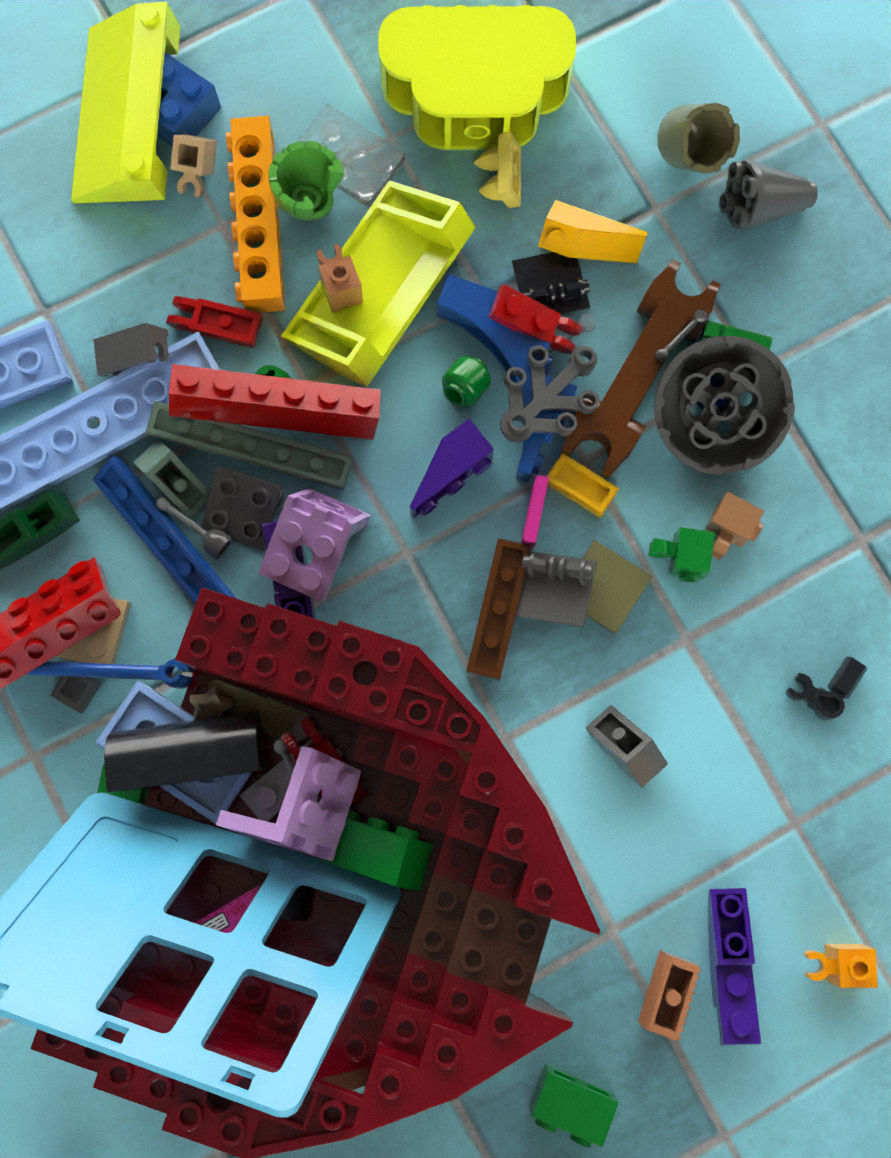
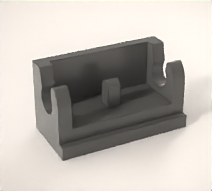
[93,323,169,377]

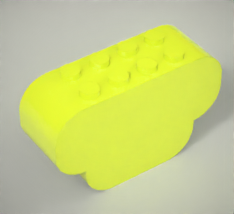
[378,5,576,150]

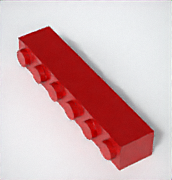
[168,364,381,440]

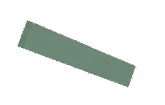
[145,401,353,490]

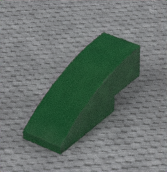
[0,491,80,570]

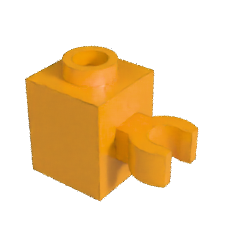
[804,944,878,988]

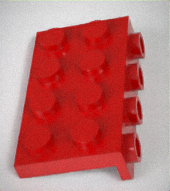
[0,557,121,688]

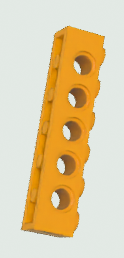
[226,116,286,313]

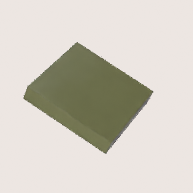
[582,540,653,635]

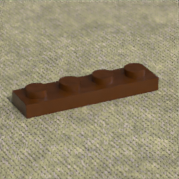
[466,538,531,681]

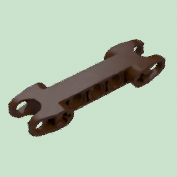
[560,259,721,480]

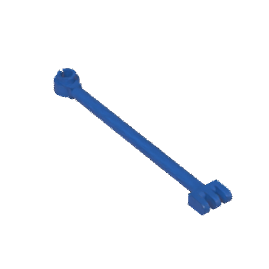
[25,658,195,689]

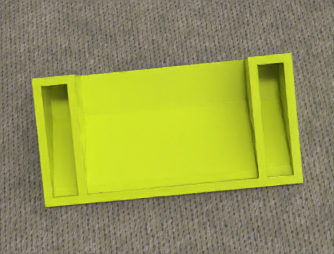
[71,2,181,204]
[281,181,476,387]

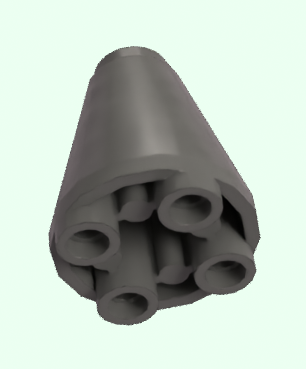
[719,161,818,229]

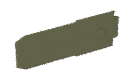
[207,680,314,746]

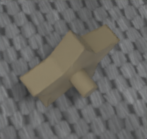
[190,686,234,720]

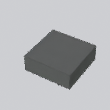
[50,676,101,714]

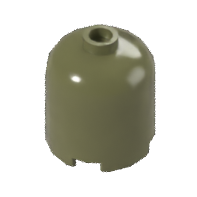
[657,103,740,174]

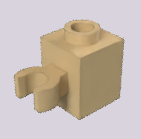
[170,134,217,197]

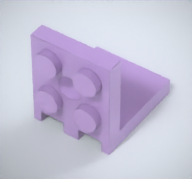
[258,488,371,602]
[216,746,361,862]

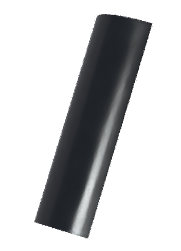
[104,710,267,793]

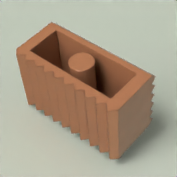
[638,950,702,1041]

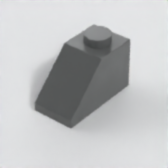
[585,705,668,787]

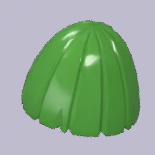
[268,141,344,222]

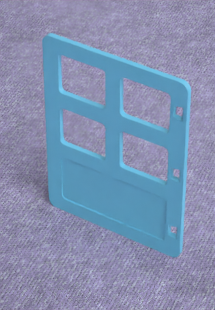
[0,793,401,1118]

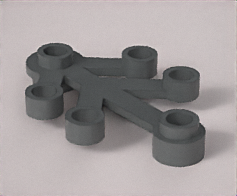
[500,345,599,442]

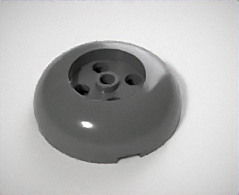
[654,336,795,475]

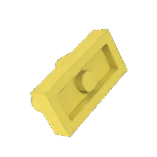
[473,131,521,209]

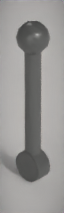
[655,310,707,362]

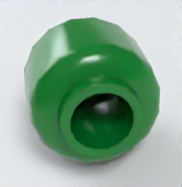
[442,356,491,406]

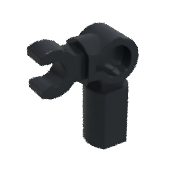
[785,657,867,720]

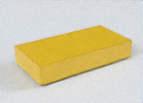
[546,452,619,518]

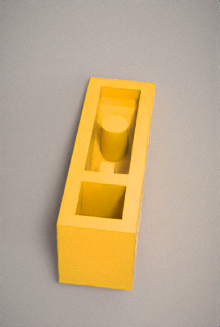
[538,200,648,263]

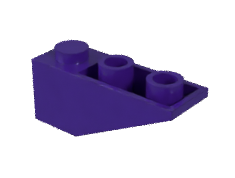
[410,419,494,518]

